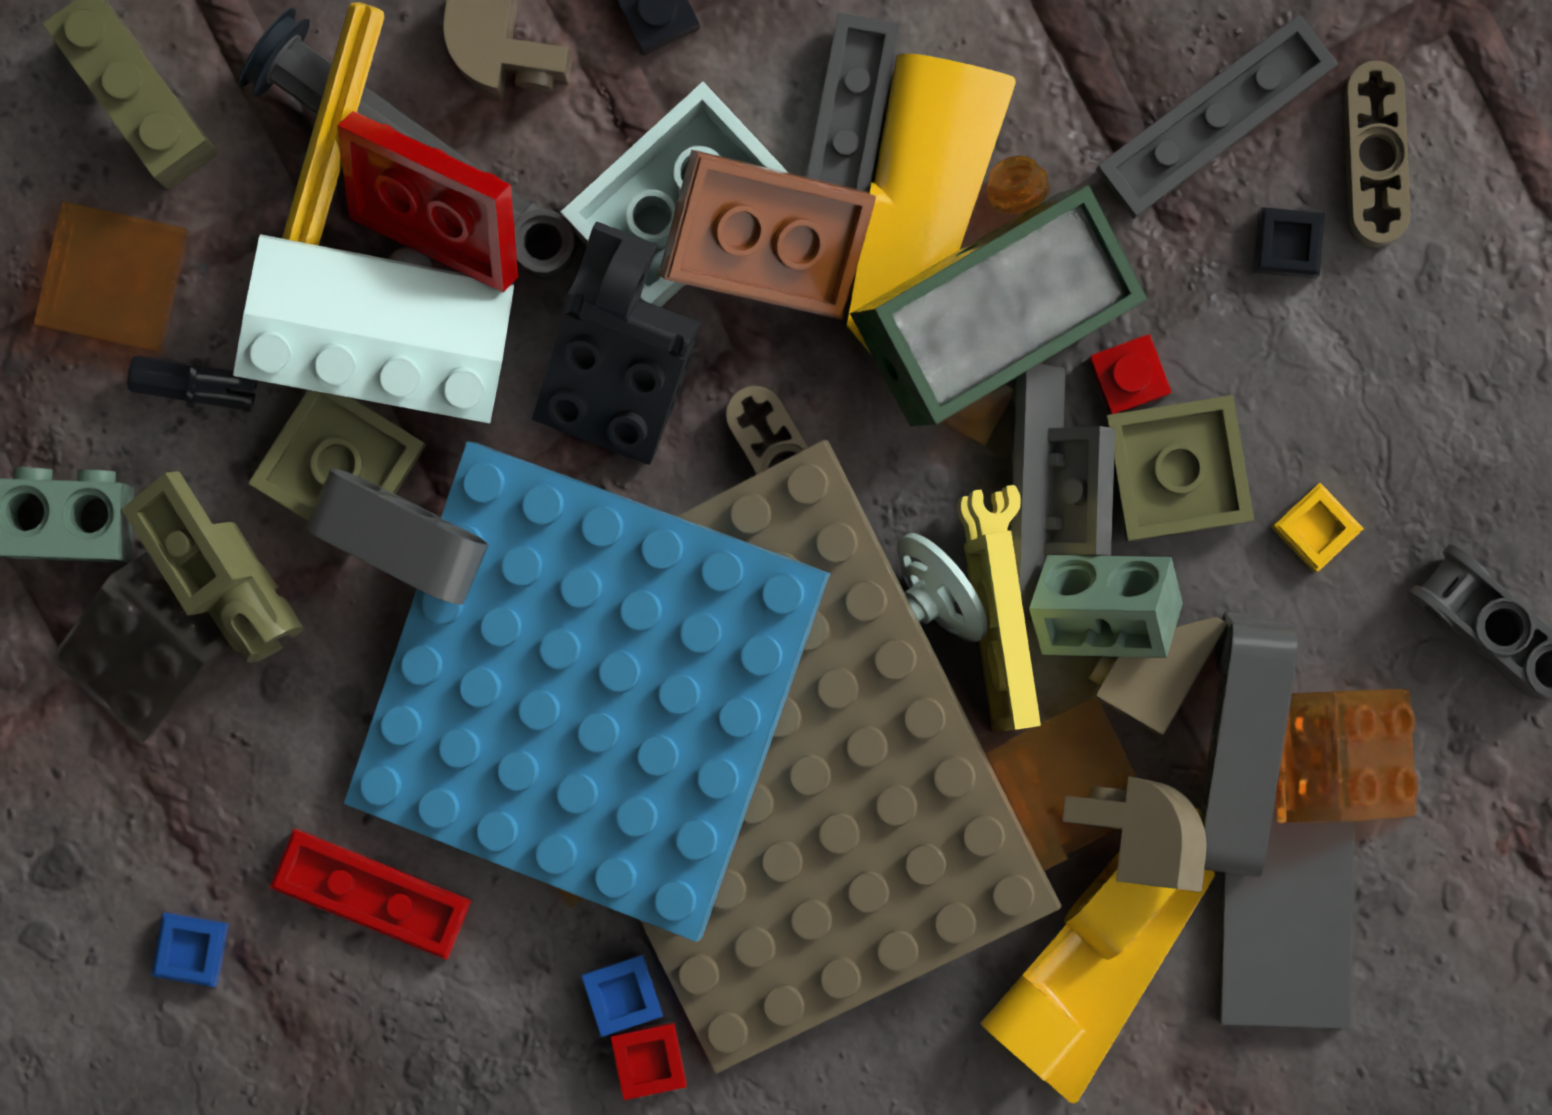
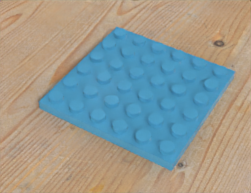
[344,442,831,942]

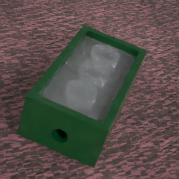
[850,185,1147,427]

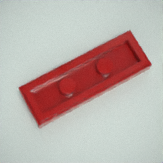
[269,828,473,960]

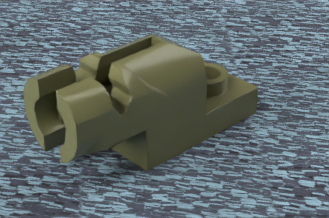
[121,471,304,663]

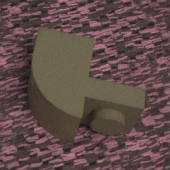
[443,0,572,100]
[1062,776,1207,892]

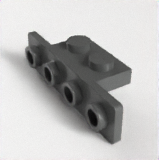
[1009,363,1115,619]

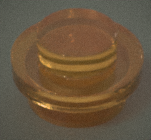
[986,156,1050,214]

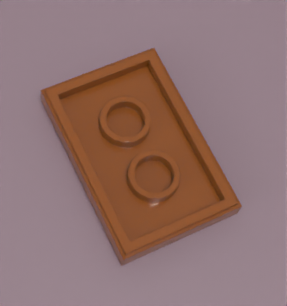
[658,149,877,319]

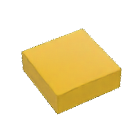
[1271,483,1364,573]

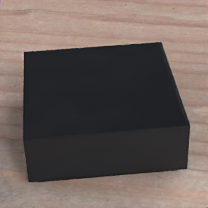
[1253,207,1325,279]

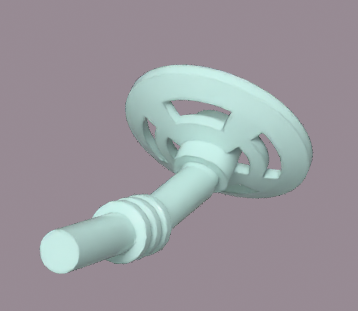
[897,533,988,642]

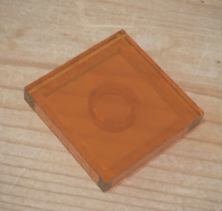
[34,201,190,353]

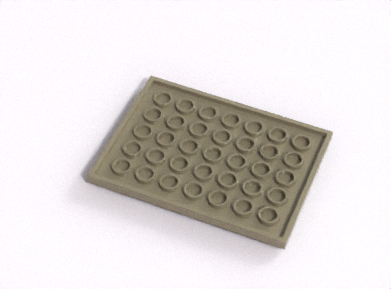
[640,440,1061,1074]

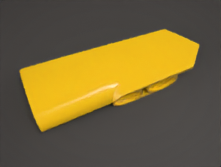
[846,54,1016,355]
[980,808,1215,1104]

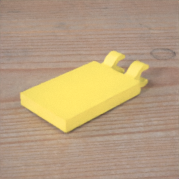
[957,485,1041,732]

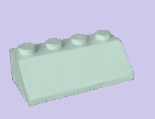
[233,234,514,423]

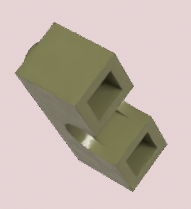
[42,0,219,190]

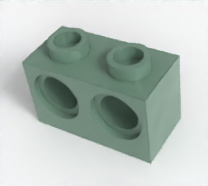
[0,467,134,563]
[1029,555,1183,658]

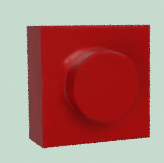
[1088,334,1172,415]
[611,1022,688,1100]

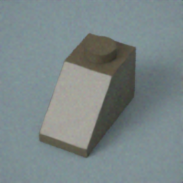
[1088,617,1227,735]

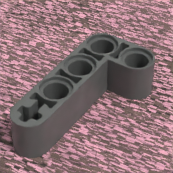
[1199,612,1298,877]

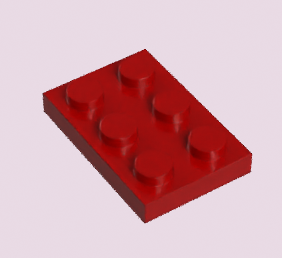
[337,111,518,293]

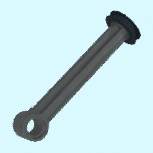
[238,8,576,279]

